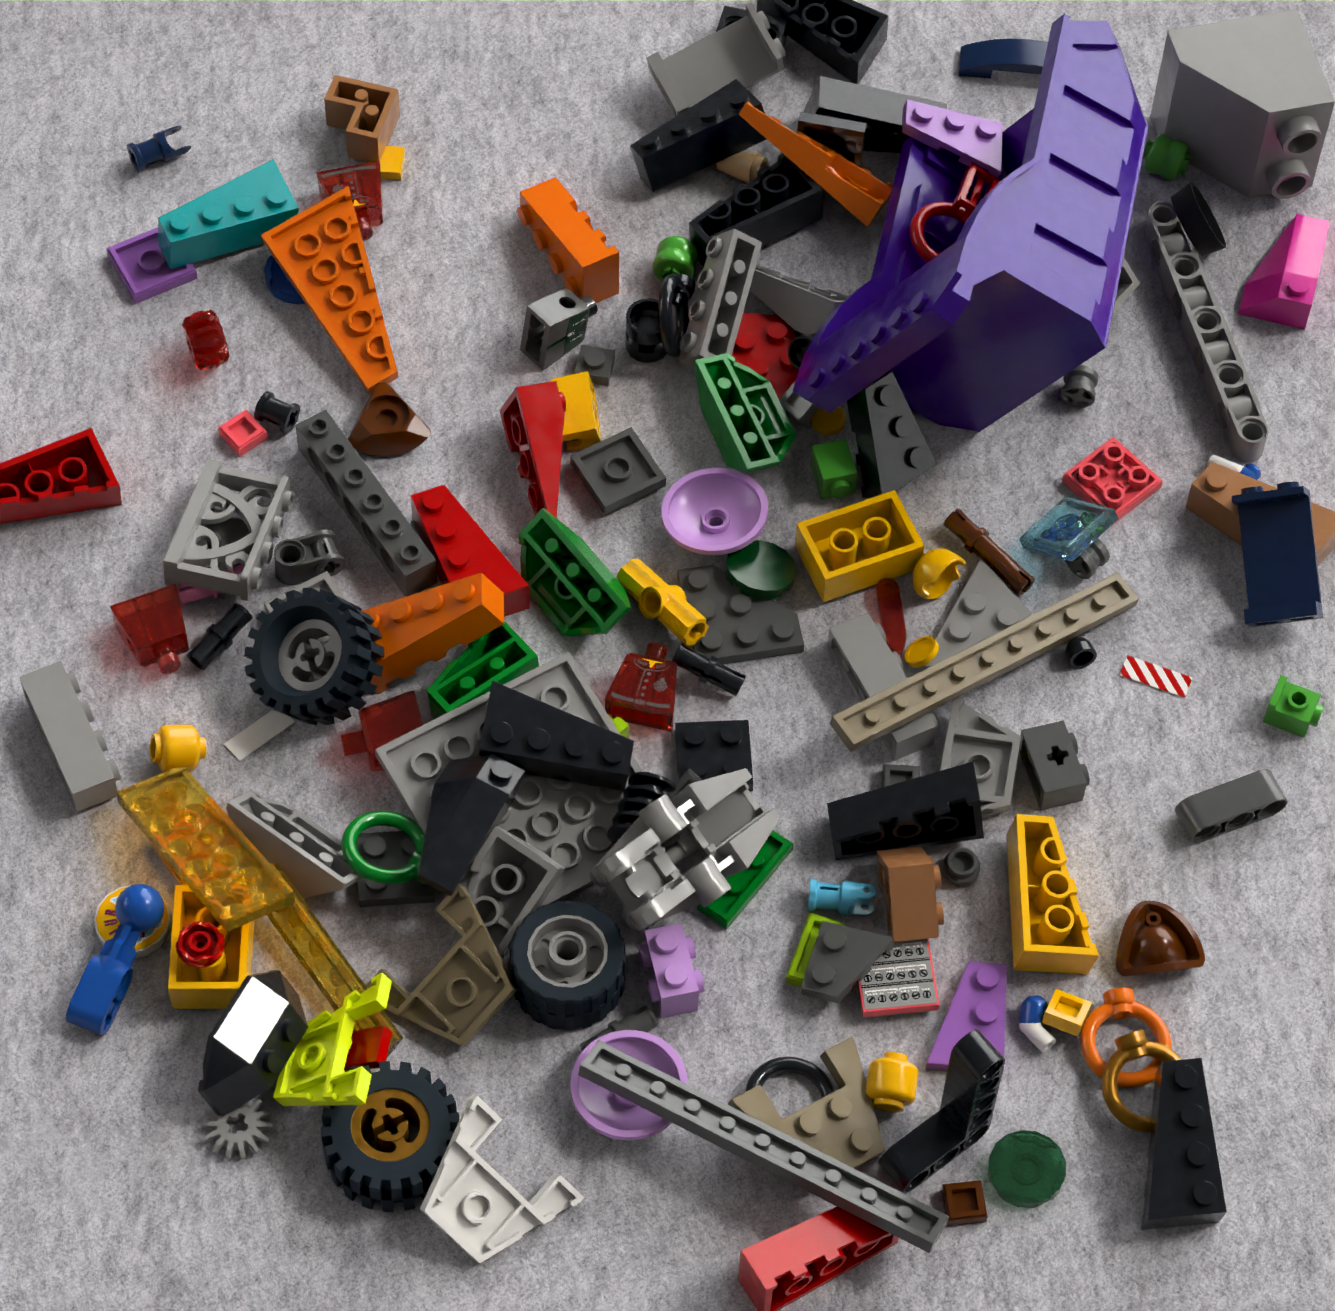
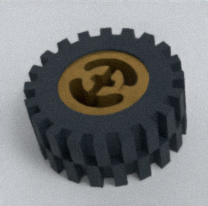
[321,1061,460,1212]

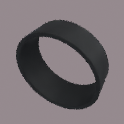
[1171,182,1226,256]

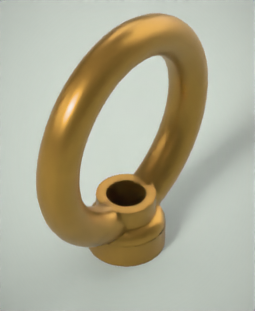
[1102,1030,1182,1133]

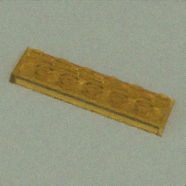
[117,767,295,932]

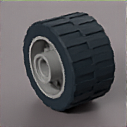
[510,900,626,1031]

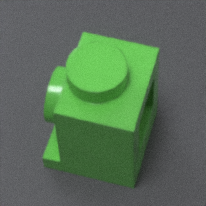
[1263,675,1324,738]

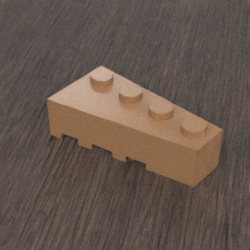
[1186,462,1335,566]

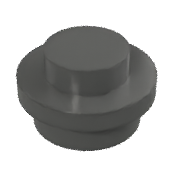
[943,848,981,885]

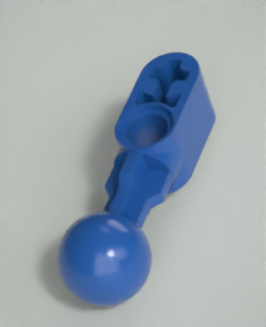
[66,884,164,1036]

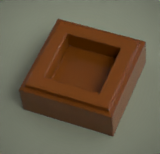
[941,1180,988,1226]

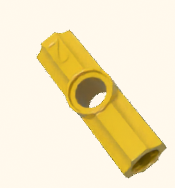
[616,559,709,645]

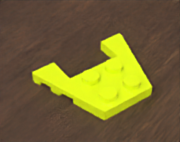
[273,973,392,1106]

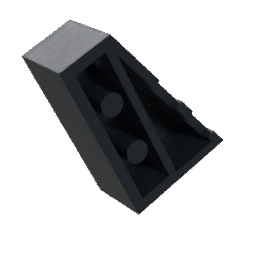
[847,371,937,498]

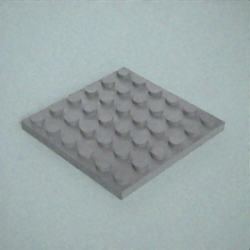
[375,652,681,907]

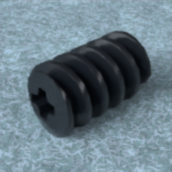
[607,772,676,844]

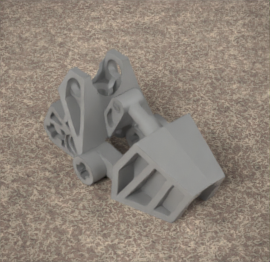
[590,768,781,931]

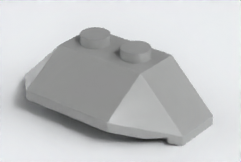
[226,790,363,899]

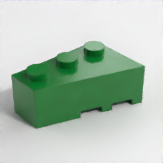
[427,621,539,719]

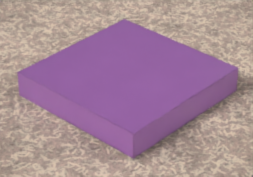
[106,227,197,304]

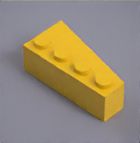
[1006,814,1099,975]

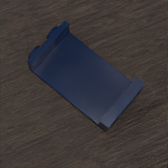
[1232,481,1323,627]

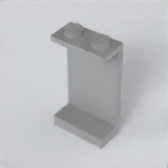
[646,3,786,117]

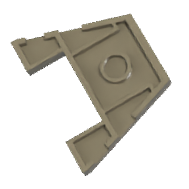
[359,884,517,1047]
[727,1037,886,1169]

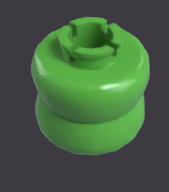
[1142,134,1192,181]
[652,236,698,282]

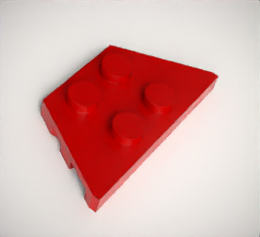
[732,313,799,400]

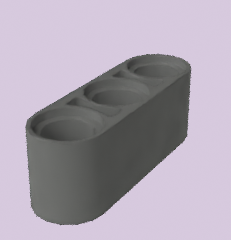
[1175,769,1288,843]

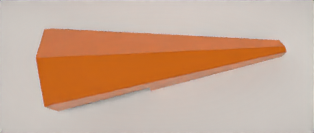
[739,102,893,227]

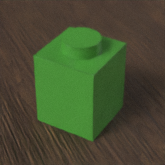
[811,439,858,499]

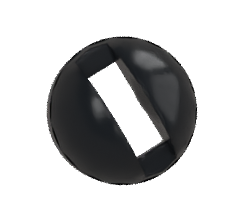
[1065,637,1097,669]

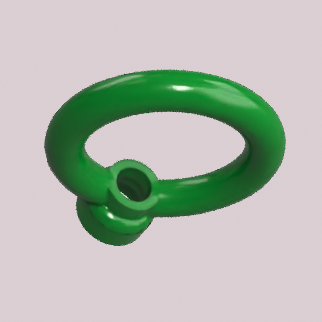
[341,811,427,885]

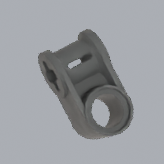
[274,529,346,585]

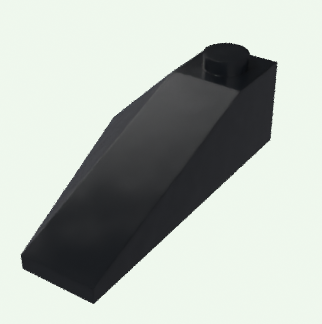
[417,754,525,896]

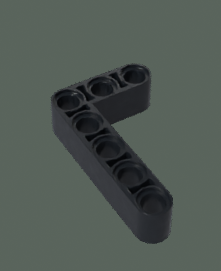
[878,1029,1005,1193]

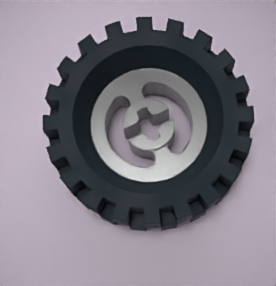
[244,588,384,725]

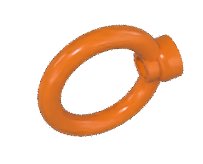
[1080,987,1172,1088]

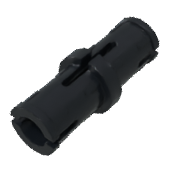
[187,603,252,670]
[671,642,746,696]

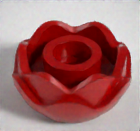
[175,921,225,968]

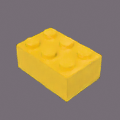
[795,490,924,603]
[168,885,255,1009]

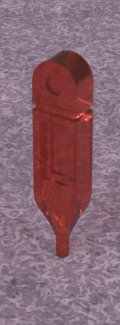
[876,578,907,660]

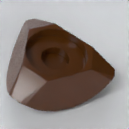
[348,382,431,456]
[1116,900,1205,976]

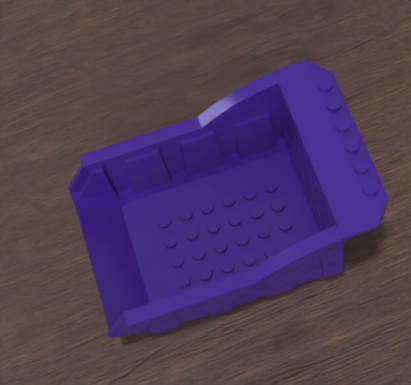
[793,13,1149,432]

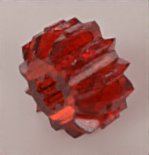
[182,310,230,370]

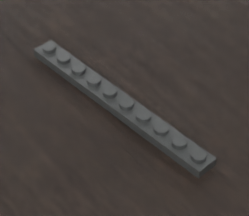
[578,1040,949,1253]

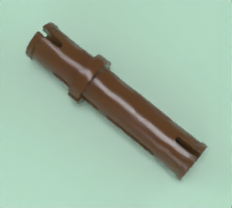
[944,509,1035,596]

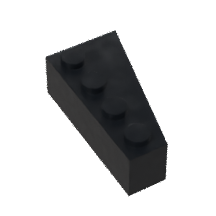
[689,153,823,267]
[479,680,634,791]
[827,761,984,860]
[1141,1058,1227,1230]

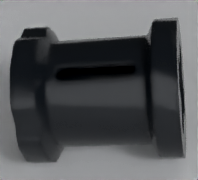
[254,391,300,433]

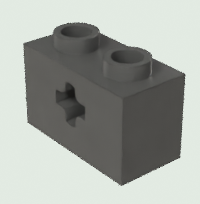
[1019,720,1090,810]

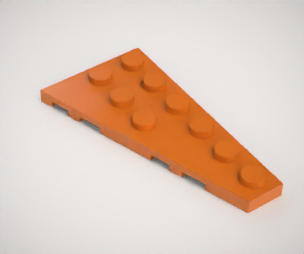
[261,186,399,395]

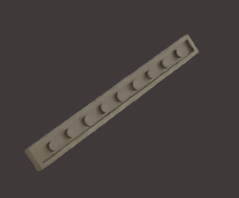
[829,572,1139,752]

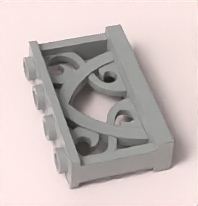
[163,459,294,601]

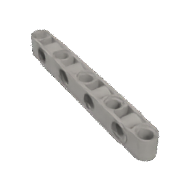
[1144,201,1269,462]

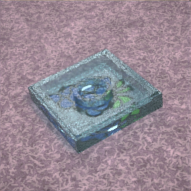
[1019,497,1119,562]

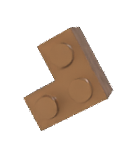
[324,75,400,163]
[877,846,944,942]

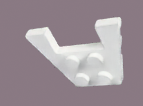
[420,1094,584,1264]

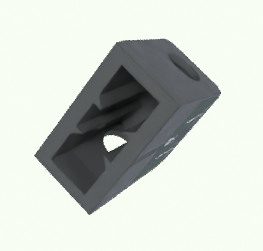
[520,288,598,370]

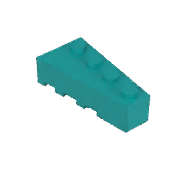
[158,159,299,269]

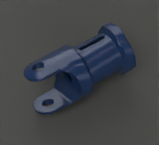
[127,125,191,172]

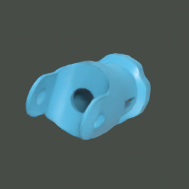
[808,878,876,916]

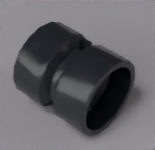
[626,298,667,363]

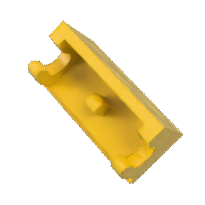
[551,371,602,451]

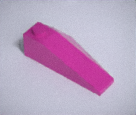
[1238,214,1330,330]

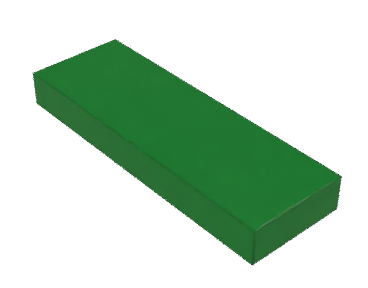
[697,830,794,929]

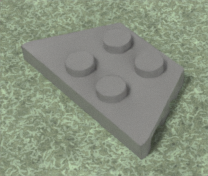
[920,560,1031,672]
[940,697,1021,818]

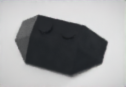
[198,970,308,1116]

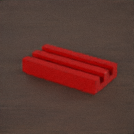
[952,163,1000,217]

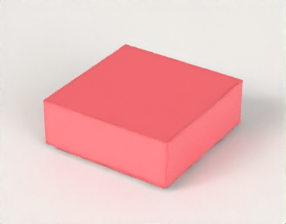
[218,410,268,457]

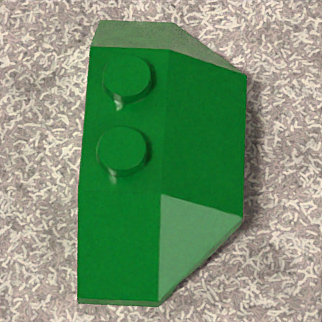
[694,353,796,473]
[519,508,631,637]

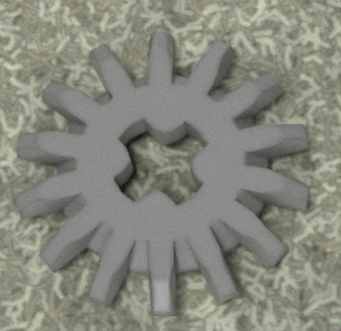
[202,1099,273,1160]

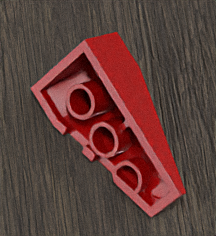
[499,381,566,518]

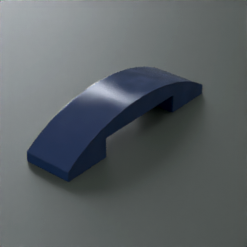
[958,39,1048,79]

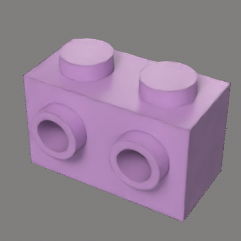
[638,923,704,1018]

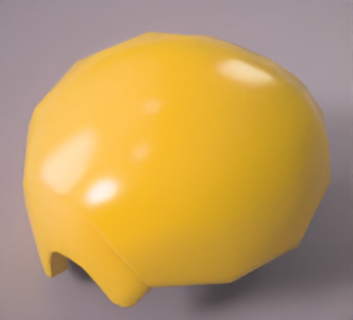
[912,548,966,600]

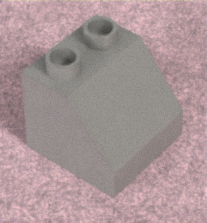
[1150,9,1335,199]

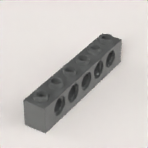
[295,410,438,597]

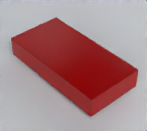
[344,1026,392,1072]

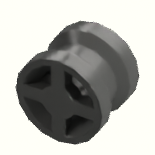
[1060,365,1099,408]
[1064,535,1110,579]

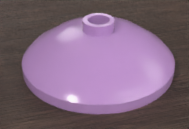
[661,468,768,555]
[570,1030,688,1140]

